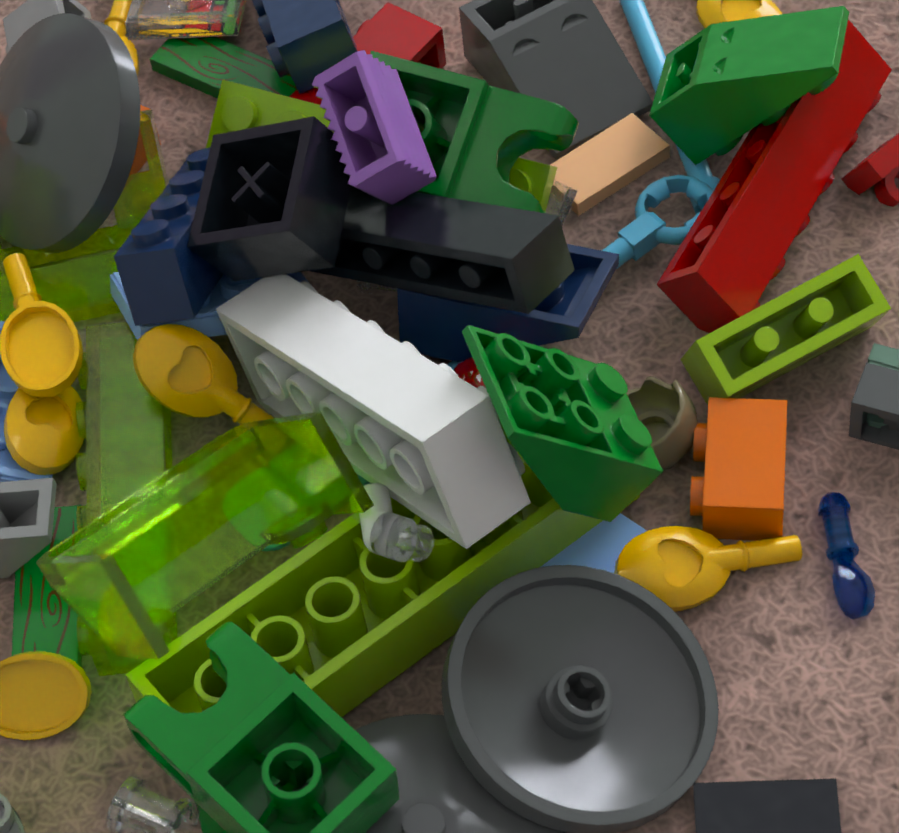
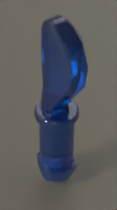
[818,492,875,620]

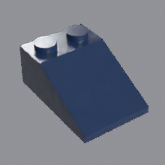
[397,244,619,362]

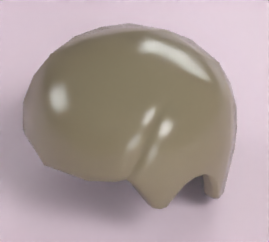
[626,376,698,470]

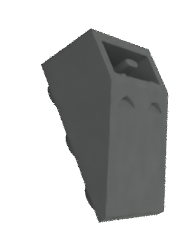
[459,0,653,160]

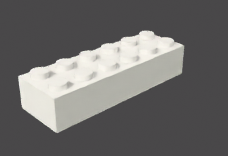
[216,274,531,549]

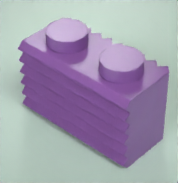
[312,50,437,205]

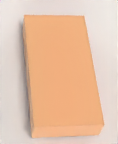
[550,113,670,216]

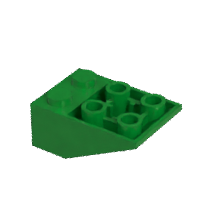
[649,6,849,165]
[462,325,663,522]

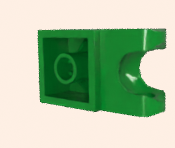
[370,51,579,213]
[123,622,400,833]

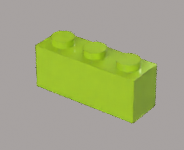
[680,254,891,405]

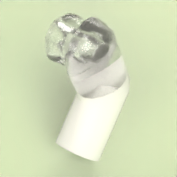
[356,483,434,562]

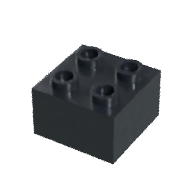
[187,116,351,281]

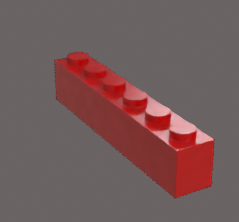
[657,19,892,333]

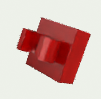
[841,133,899,207]

